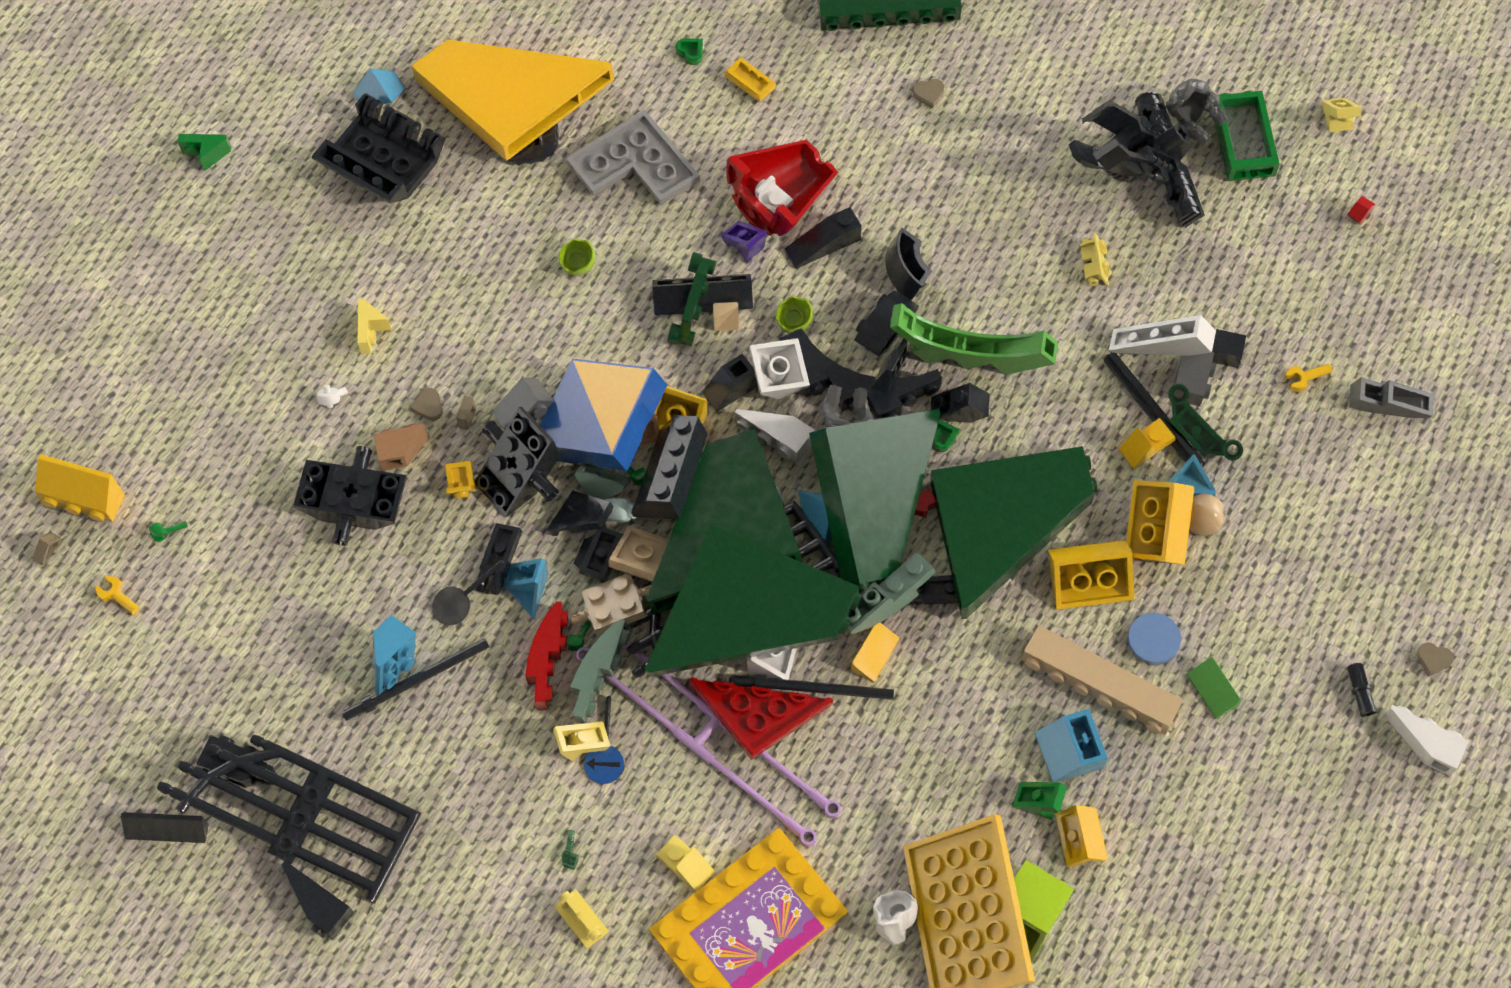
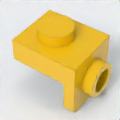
[445,461,476,499]

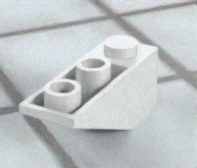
[735,409,815,463]
[1385,705,1469,776]

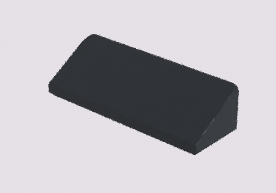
[870,338,908,393]
[121,812,209,843]

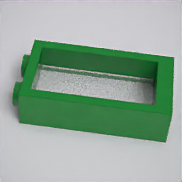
[1214,90,1280,181]

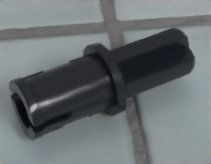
[1347,663,1377,717]

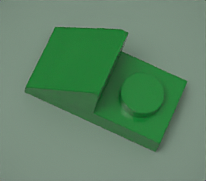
[178,134,232,171]
[1012,782,1067,820]

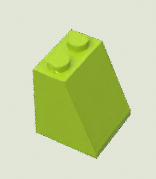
[1014,860,1074,963]

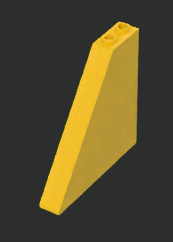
[411,39,614,161]

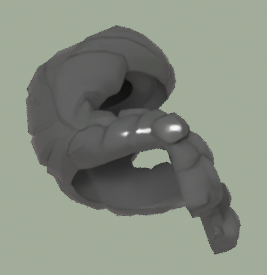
[1166,79,1228,145]
[820,385,874,428]

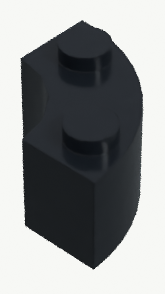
[885,228,932,301]
[854,290,919,356]

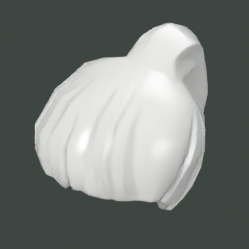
[873,890,918,945]

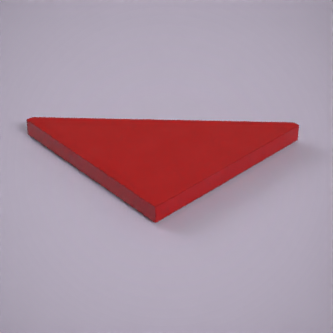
[689,677,833,760]

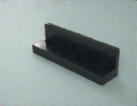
[652,274,753,315]

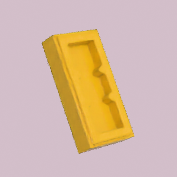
[724,57,776,102]

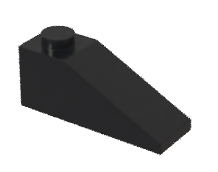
[784,207,862,269]
[282,861,354,940]

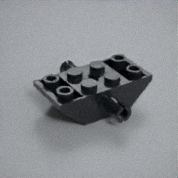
[475,407,560,517]
[293,446,407,546]

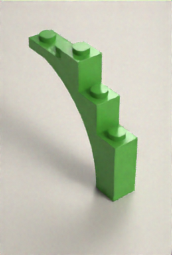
[890,303,1058,375]

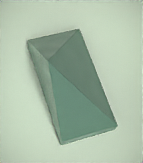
[575,463,631,500]

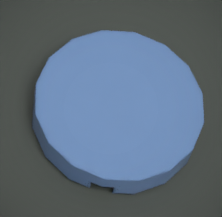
[1127,613,1182,665]

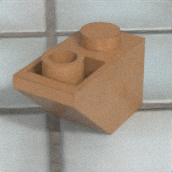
[374,424,428,471]

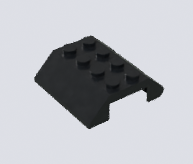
[311,93,445,203]

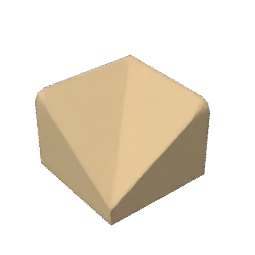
[713,302,739,331]

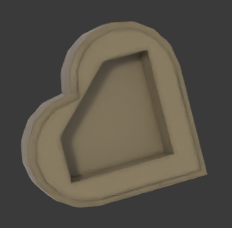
[913,79,944,108]
[411,388,443,421]
[33,532,61,565]
[1417,642,1454,677]

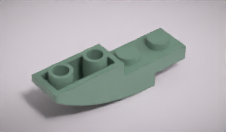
[847,552,936,635]
[570,619,630,724]

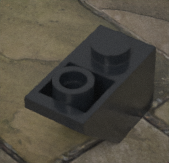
[702,354,758,412]
[931,383,990,423]

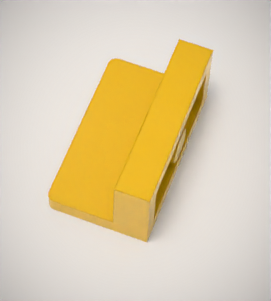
[1055,805,1108,867]

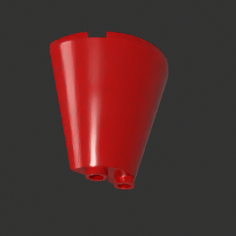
[726,139,838,236]

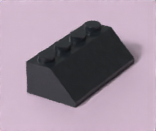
[631,415,708,519]

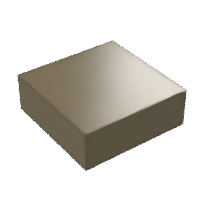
[456,396,476,430]

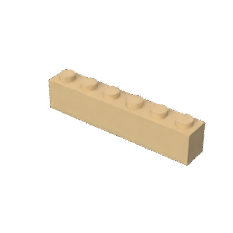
[1022,625,1183,735]

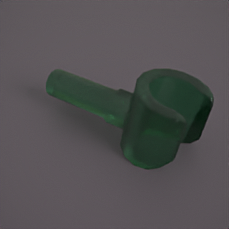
[561,830,579,870]

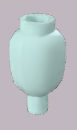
[605,497,636,522]

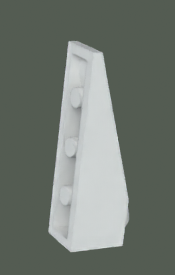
[1109,315,1216,356]

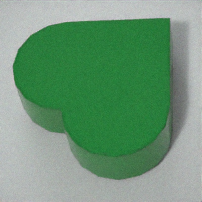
[675,38,703,65]
[932,420,960,452]

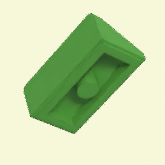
[1187,657,1241,719]

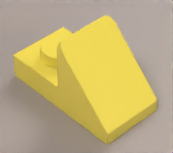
[1322,98,1361,132]
[358,299,391,354]
[554,722,610,761]
[656,835,715,892]

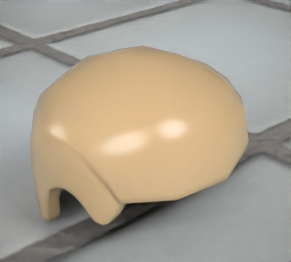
[1189,494,1224,536]

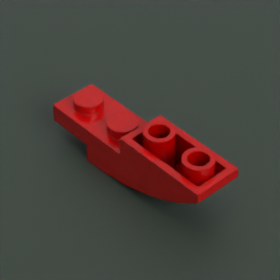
[525,602,568,710]

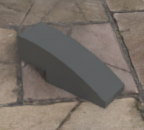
[1349,377,1434,418]

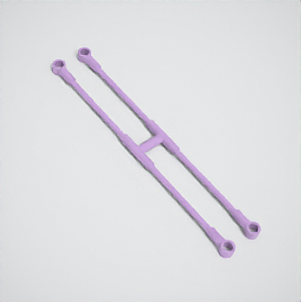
[576,640,841,847]

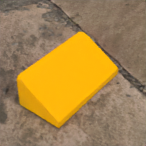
[851,623,900,682]

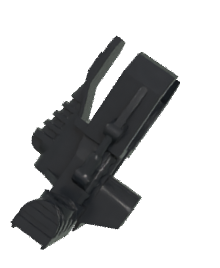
[1068,91,1205,228]

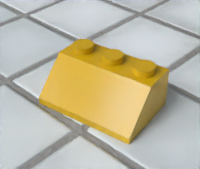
[35,454,125,522]
[1126,480,1194,565]
[1048,540,1134,610]

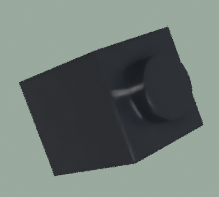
[1212,329,1247,368]

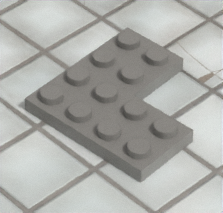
[566,110,700,205]

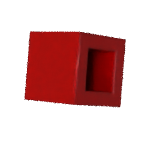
[1347,196,1375,224]
[914,489,937,518]

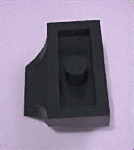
[573,527,623,583]

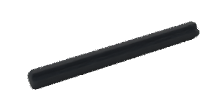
[1104,352,1205,468]

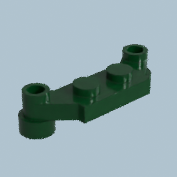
[667,252,717,347]
[1168,383,1243,461]

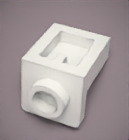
[755,175,793,215]

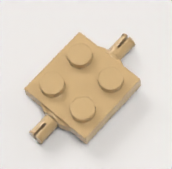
[570,573,651,636]

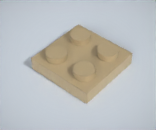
[608,526,669,582]

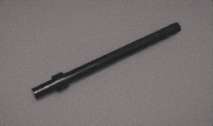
[342,638,489,721]
[734,674,894,700]

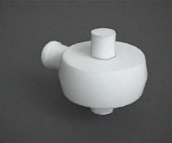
[316,385,348,408]

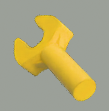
[1284,363,1332,392]
[95,576,140,615]

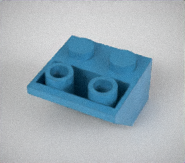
[373,615,416,695]
[1035,709,1108,782]

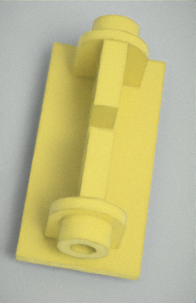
[1080,232,1111,286]
[554,889,609,949]

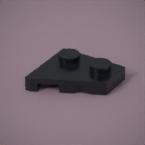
[546,490,614,536]

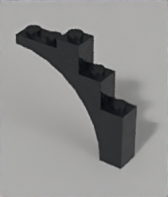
[779,328,942,420]

